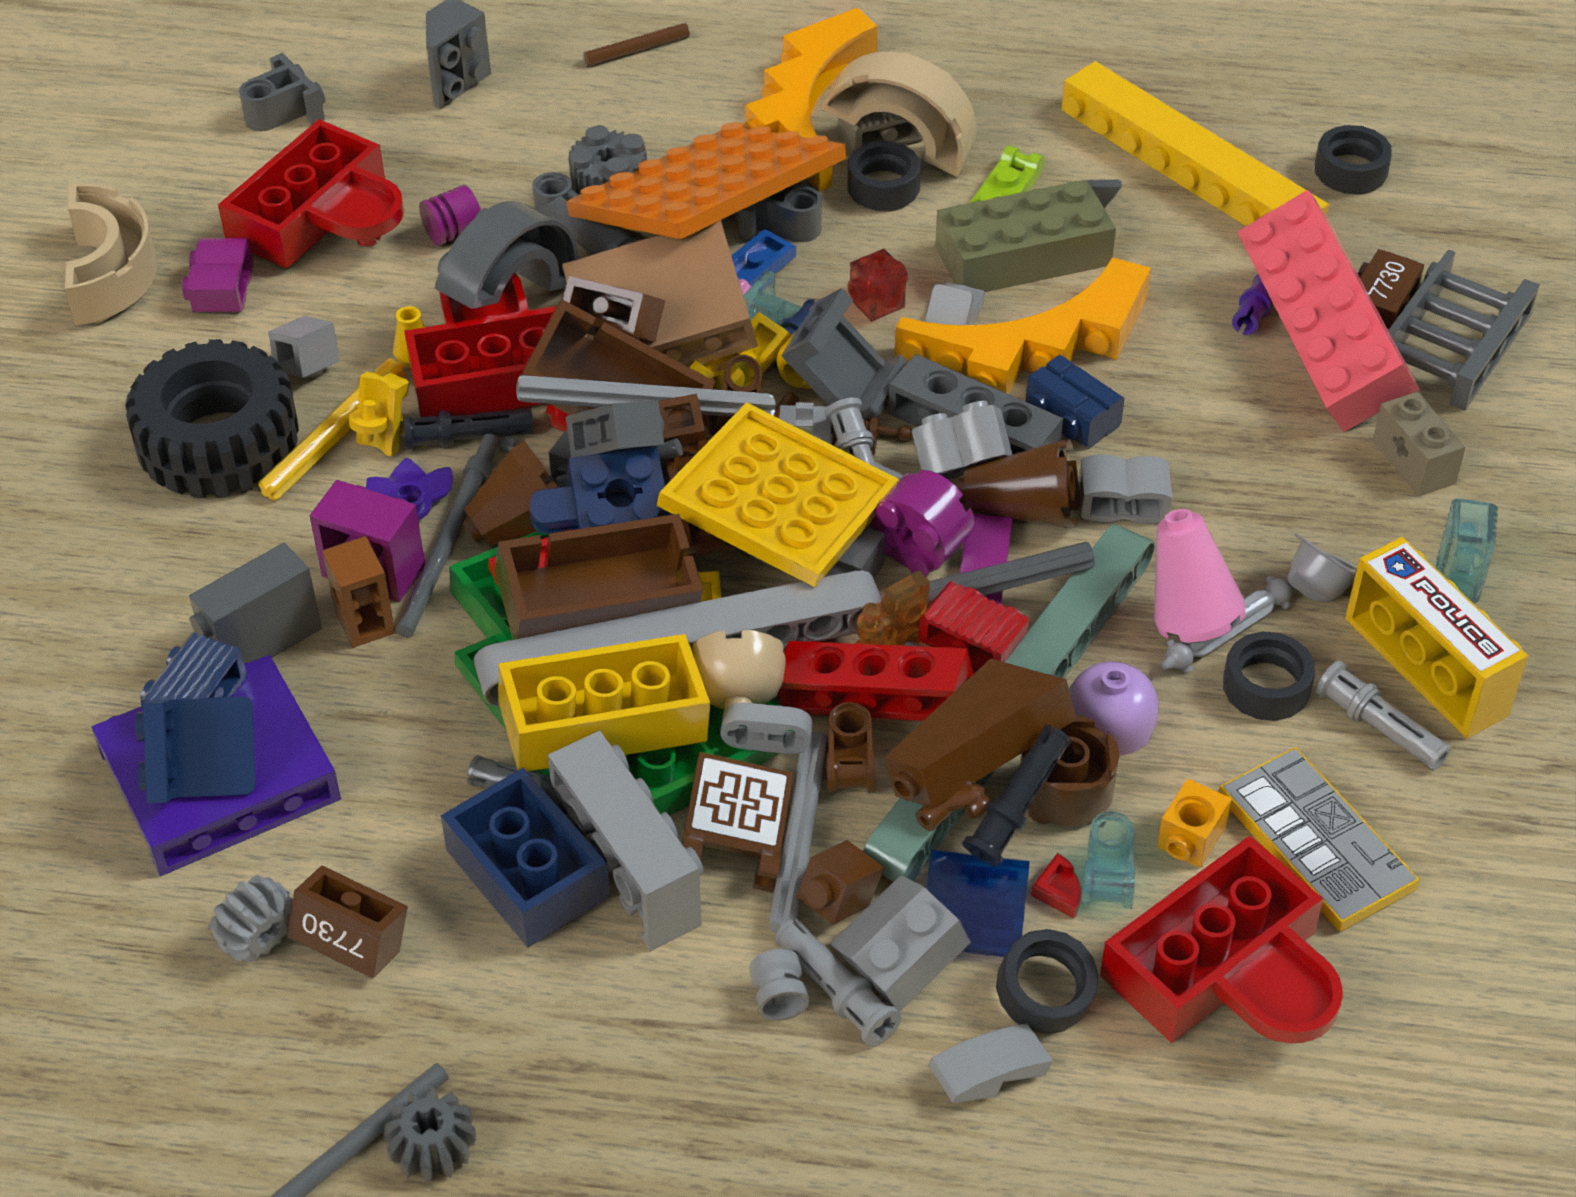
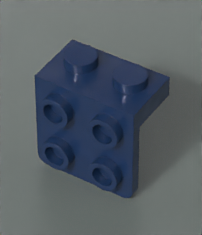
[136,696,256,803]

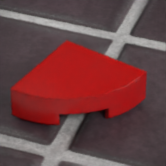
[1031,853,1082,919]

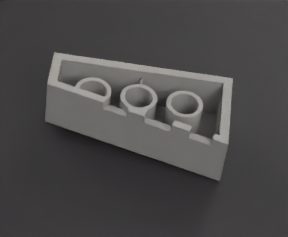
[548,730,703,952]

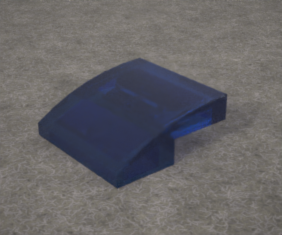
[926,850,1030,957]

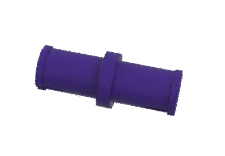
[1232,274,1273,335]

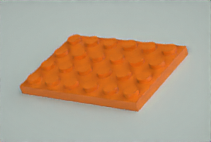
[566,122,847,240]

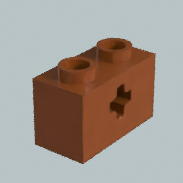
[322,536,395,648]

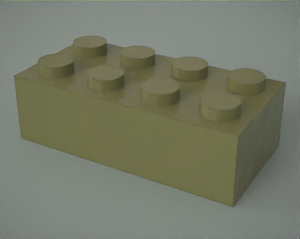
[935,179,1116,292]

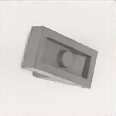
[925,282,985,325]

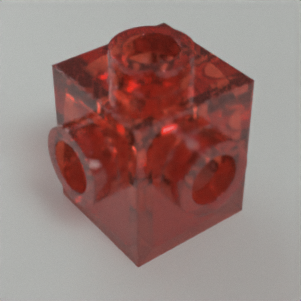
[847,248,908,322]

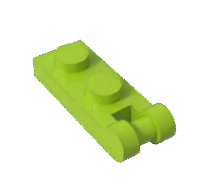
[970,145,1045,203]

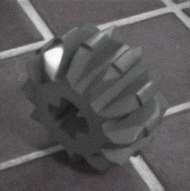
[384,1086,477,1183]

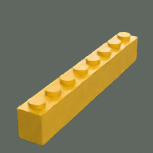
[1062,61,1329,226]

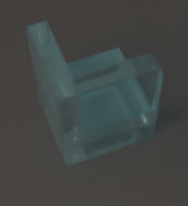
[743,270,801,326]

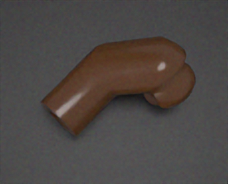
[915,783,990,831]

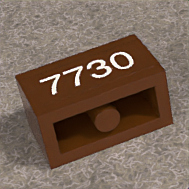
[1358,249,1425,330]
[287,865,408,979]

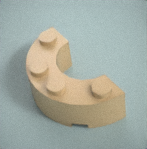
[820,51,976,177]
[65,183,158,326]

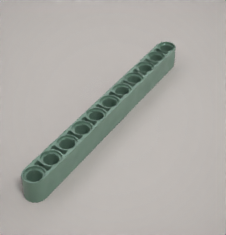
[863,524,1155,881]

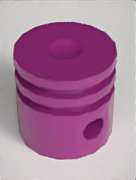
[419,184,481,246]

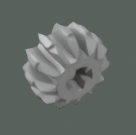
[208,874,292,963]

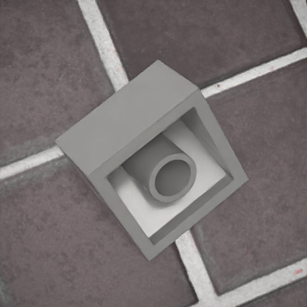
[829,875,971,1012]

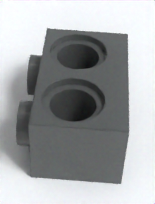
[566,400,664,457]

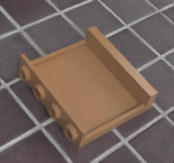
[562,220,758,367]

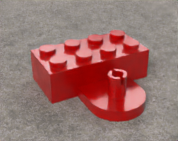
[218,119,404,269]
[404,273,557,417]
[1100,835,1343,1044]

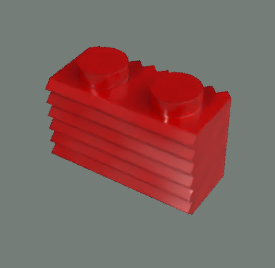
[919,581,1029,670]

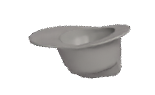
[1288,533,1358,602]

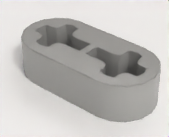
[720,703,812,754]

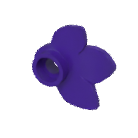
[366,458,453,520]

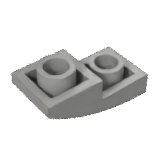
[929,1023,1053,1103]

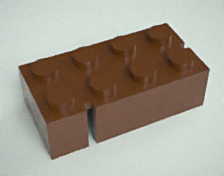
[515,299,715,415]
[495,514,703,640]

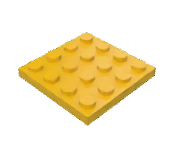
[657,402,899,588]

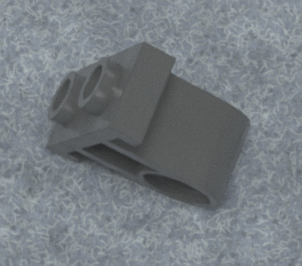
[239,53,325,131]
[735,183,822,242]

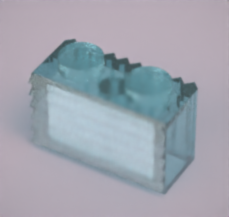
[1436,498,1498,604]

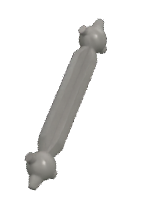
[1160,574,1294,674]

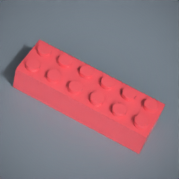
[1237,189,1420,432]

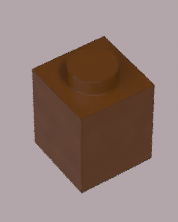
[796,840,884,925]

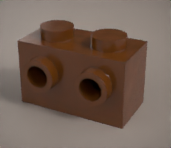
[563,276,665,342]

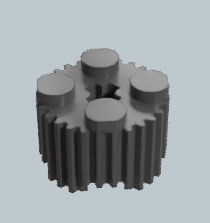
[568,125,647,195]

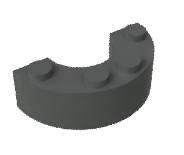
[435,201,578,309]

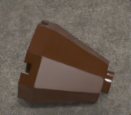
[462,441,558,547]

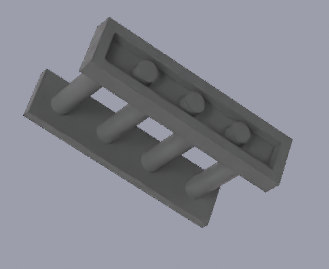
[1388,249,1540,411]

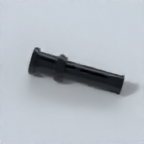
[403,407,534,452]
[962,724,1072,868]

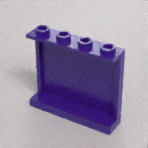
[91,654,341,877]

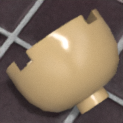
[692,630,786,710]

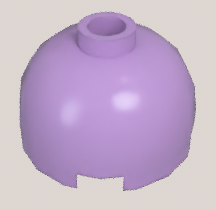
[1069,661,1159,756]

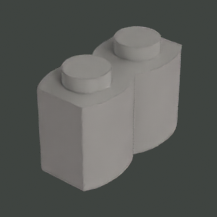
[912,401,1012,480]
[1078,455,1172,524]

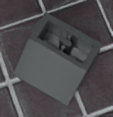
[426,0,491,109]

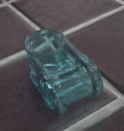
[1081,811,1135,909]

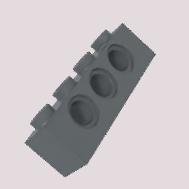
[888,354,1063,455]

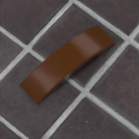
[658,393,731,557]

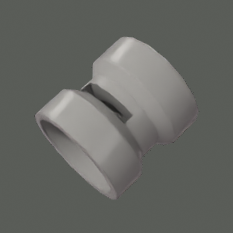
[749,949,809,1021]

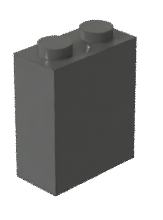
[189,542,322,664]

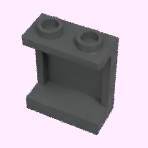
[781,288,907,421]

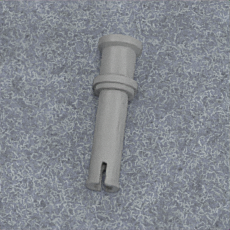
[824,398,876,528]
[1315,660,1452,771]
[775,918,902,1047]

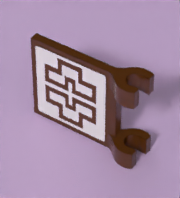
[681,752,793,893]

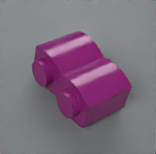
[182,238,254,312]

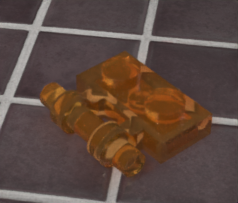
[856,570,930,645]

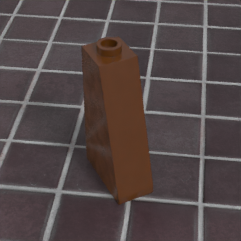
[884,658,1076,808]

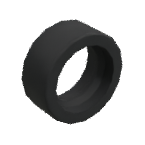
[1315,125,1392,194]
[847,141,921,210]
[1223,631,1315,721]
[996,929,1099,1034]

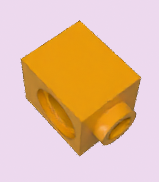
[1157,778,1232,868]

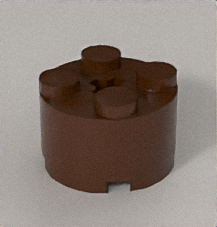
[1020,715,1119,826]

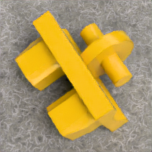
[349,371,409,457]

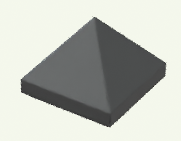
[1088,179,1122,209]

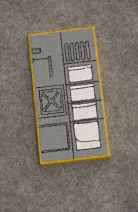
[1218,746,1420,933]

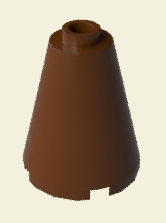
[957,439,1079,528]

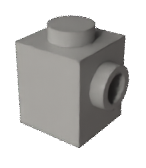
[268,316,339,378]

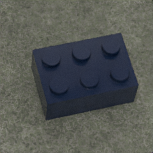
[440,768,610,948]

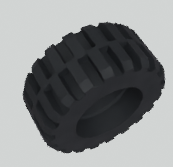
[125,339,299,498]

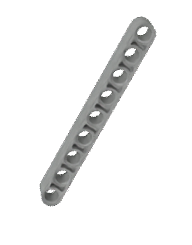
[474,570,887,707]

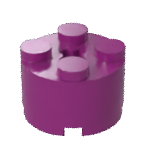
[870,470,974,578]

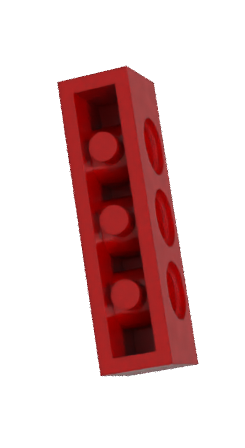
[777,641,974,721]

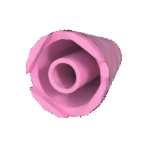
[1154,509,1246,643]

